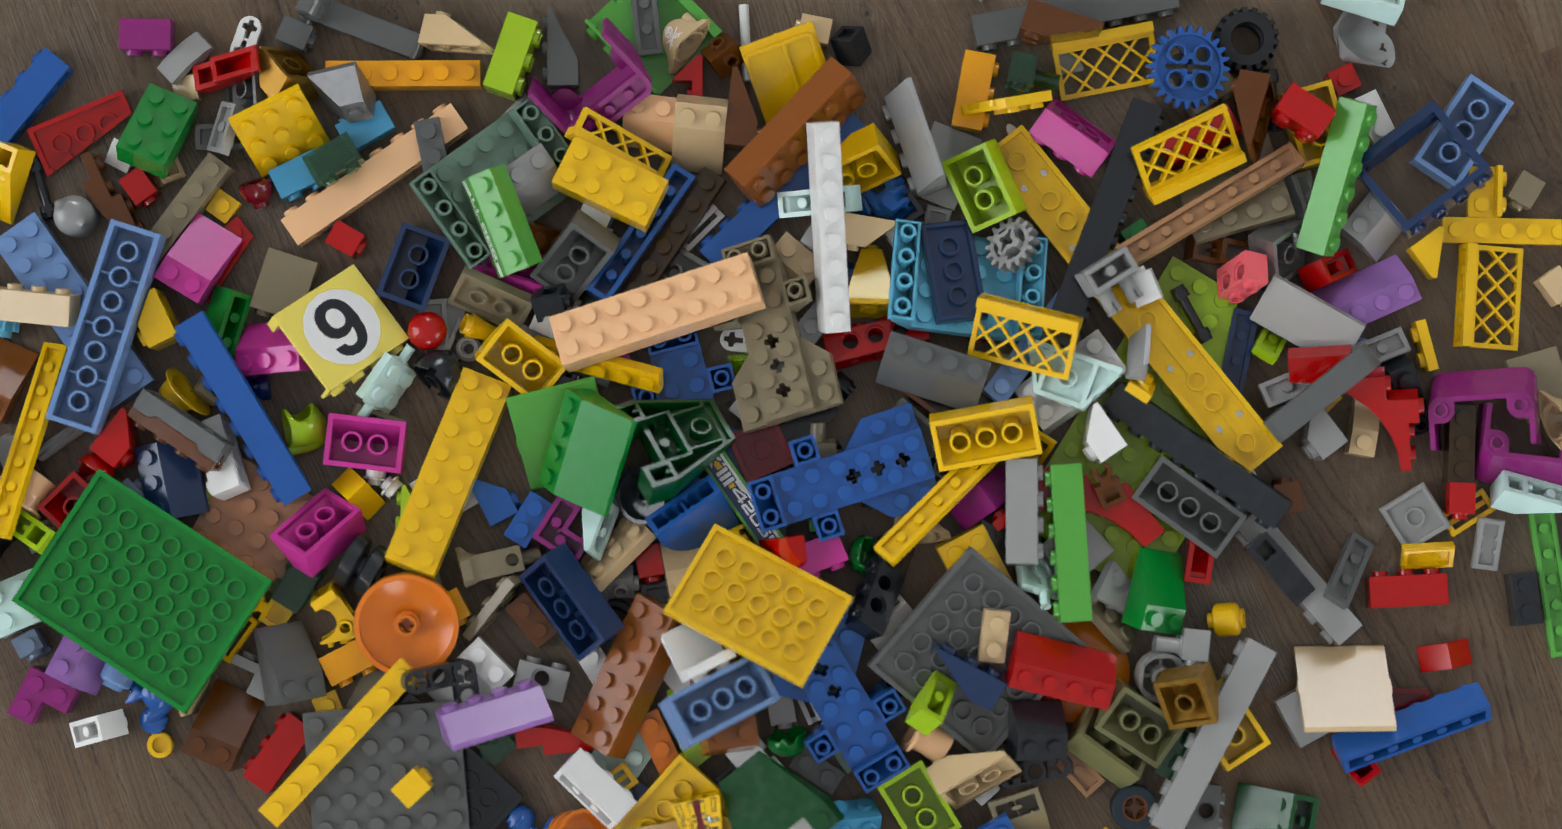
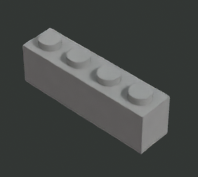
[1006,459,1044,565]

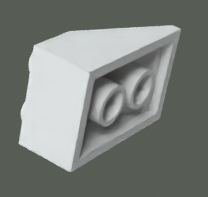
[427,636,516,702]

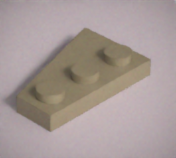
[462,570,526,642]

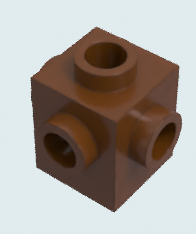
[700,33,744,79]

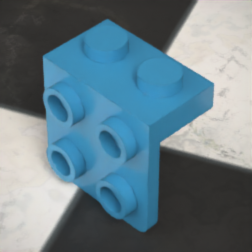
[832,798,882,829]

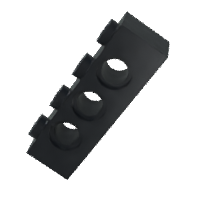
[845,534,916,640]

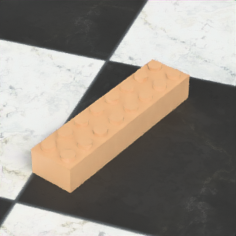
[549,252,766,372]

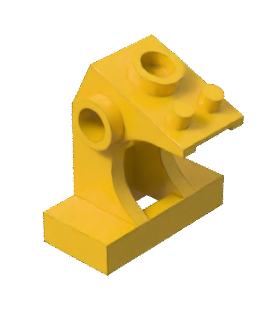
[310,580,356,648]

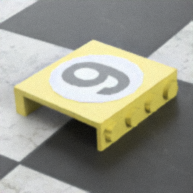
[267,264,409,399]

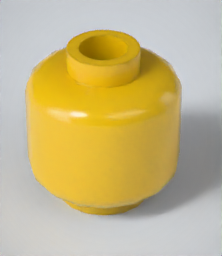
[1207,602,1246,637]

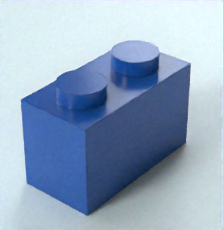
[503,491,552,549]

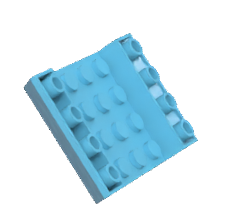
[887,219,1048,341]

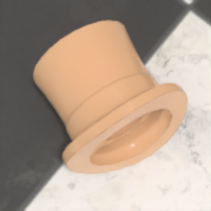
[21,469,56,521]
[900,725,955,763]

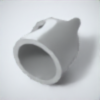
[53,195,100,239]

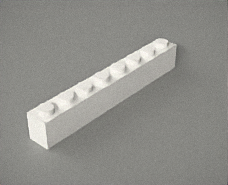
[806,121,851,334]

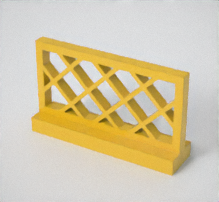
[1049,21,1155,101]
[1130,103,1247,206]
[1453,243,1524,351]
[967,293,1084,380]

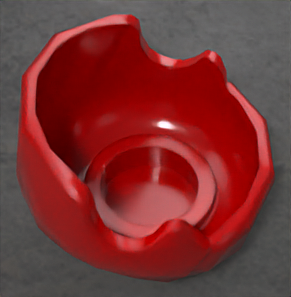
[407,312,447,350]
[77,452,115,482]

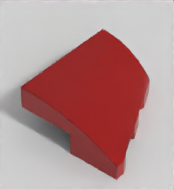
[758,535,807,568]

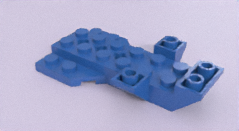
[631,331,760,492]
[746,403,937,542]
[764,611,911,794]

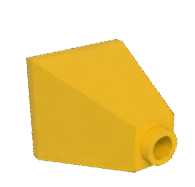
[848,245,890,319]

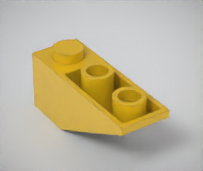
[0,141,36,225]

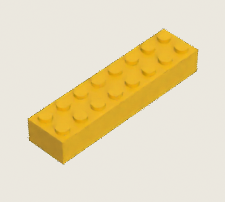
[385,367,512,580]

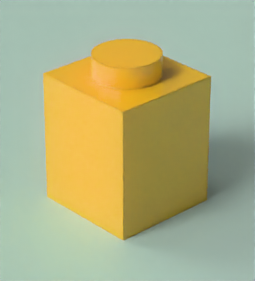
[391,765,434,809]

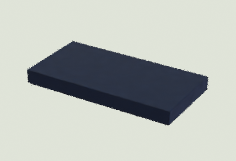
[920,220,988,325]

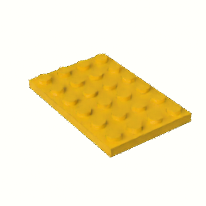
[663,524,853,688]

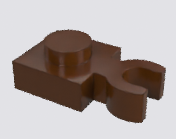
[1090,461,1127,510]

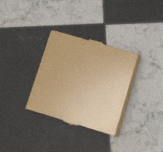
[1293,645,1397,732]

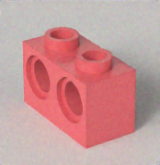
[1217,250,1268,303]

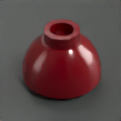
[238,177,274,209]

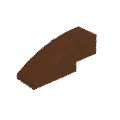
[1183,234,1249,266]

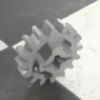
[985,217,1040,273]

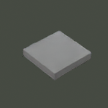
[1379,482,1451,545]

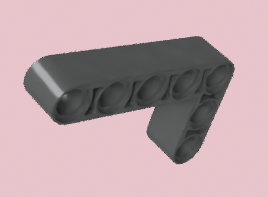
[295,0,425,60]
[1263,343,1381,443]

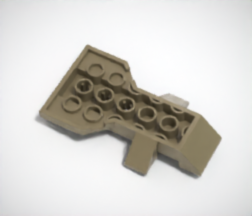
[713,234,844,434]

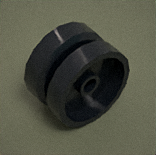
[616,465,683,524]
[332,533,388,598]

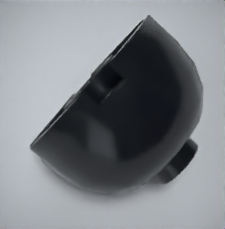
[413,350,463,400]

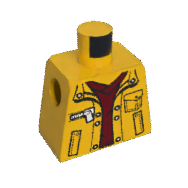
[671,790,724,829]

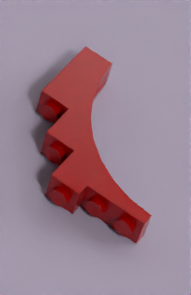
[1288,345,1424,471]
[990,466,1165,547]

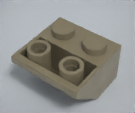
[987,785,1051,829]

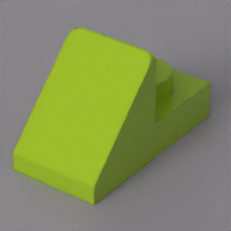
[1251,327,1287,366]

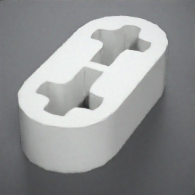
[230,16,263,52]
[720,329,748,354]

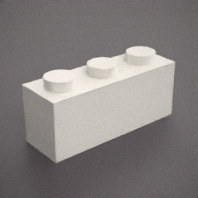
[201,414,251,501]
[553,748,637,829]

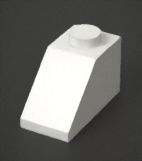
[69,709,129,748]

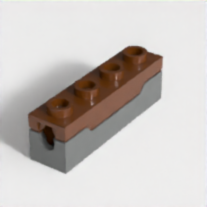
[127,389,235,473]

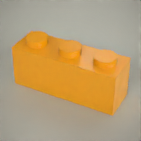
[950,49,999,134]

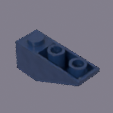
[933,643,1007,711]

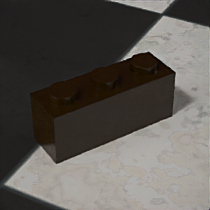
[1442,404,1476,483]

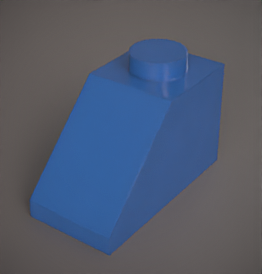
[472,480,522,527]

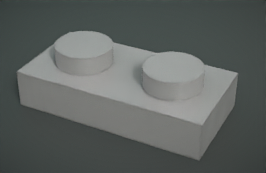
[206,101,244,156]

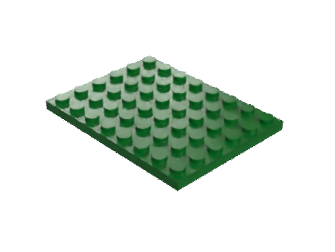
[11,469,273,714]

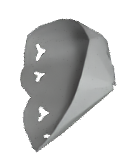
[1333,11,1395,68]

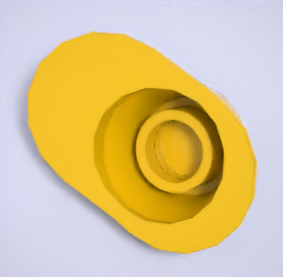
[159,368,211,416]

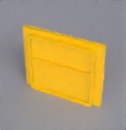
[739,20,826,124]

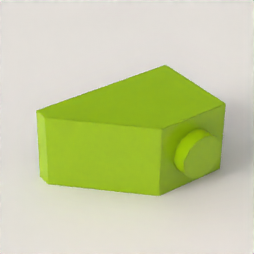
[905,670,957,736]

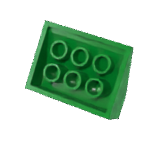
[538,388,637,517]

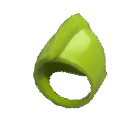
[281,403,328,455]

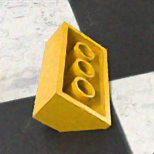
[929,395,1043,472]

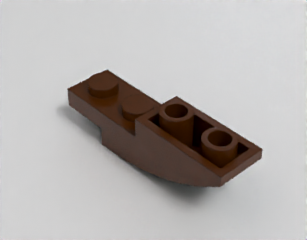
[80,151,146,230]

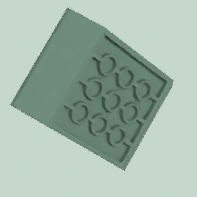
[409,98,569,269]

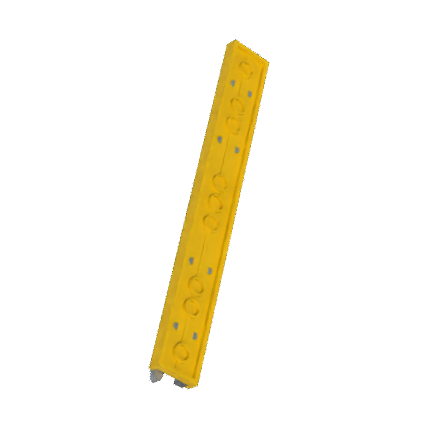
[998,124,1283,475]

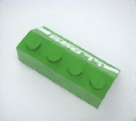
[461,164,543,279]

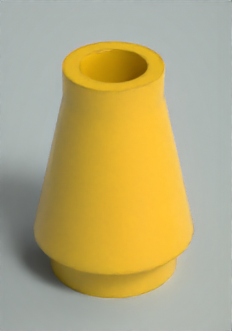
[459,313,497,340]

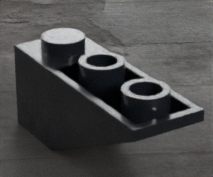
[1380,354,1429,439]
[1243,531,1315,607]

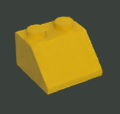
[137,288,179,352]

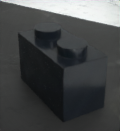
[1504,571,1543,626]

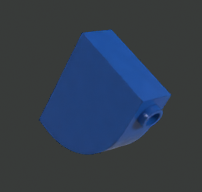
[644,475,739,551]

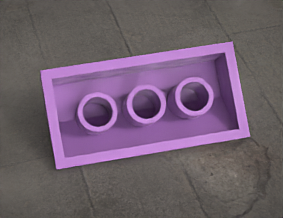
[1310,255,1422,324]
[45,636,106,696]
[435,679,554,751]

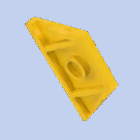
[961,90,1053,115]

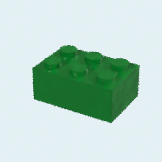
[116,83,198,179]

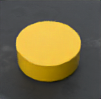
[147,732,174,758]

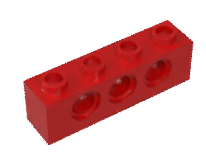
[822,316,930,370]

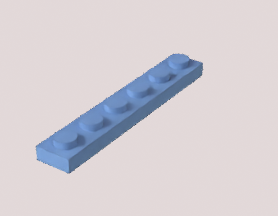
[982,290,1059,402]

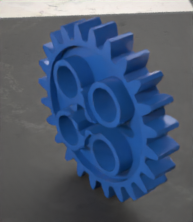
[1145,25,1230,110]

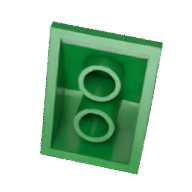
[1121,547,1186,635]

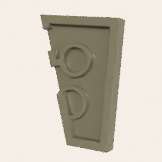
[1089,569,1136,655]

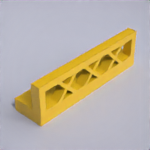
[564,107,672,177]

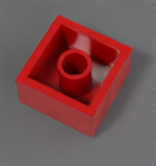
[1269,82,1337,144]

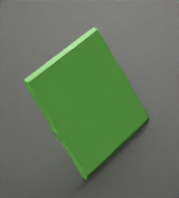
[506,376,599,491]

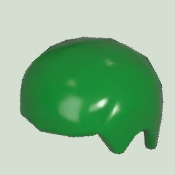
[848,535,875,574]
[767,726,808,758]

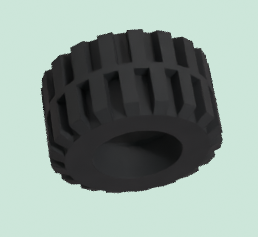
[1212,7,1279,75]

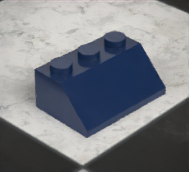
[376,221,451,312]
[134,442,210,519]

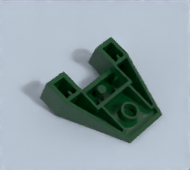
[614,399,736,506]
[719,750,845,829]

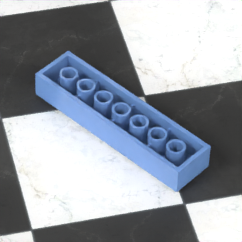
[0,212,159,411]
[45,219,166,435]

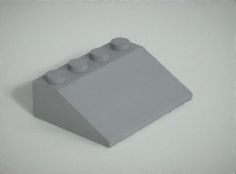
[882,77,948,198]

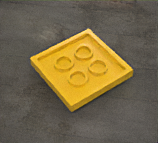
[228,84,331,177]

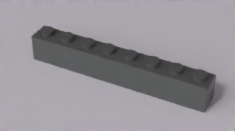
[970,0,1180,52]

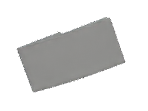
[157,32,214,86]

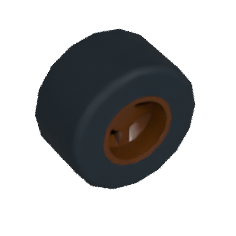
[1109,784,1157,829]

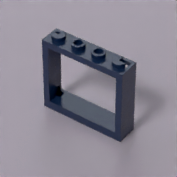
[1357,100,1493,239]

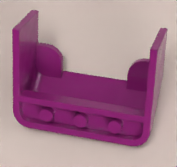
[528,17,652,136]
[1428,367,1542,451]
[1474,403,1562,486]

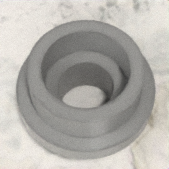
[456,337,481,362]

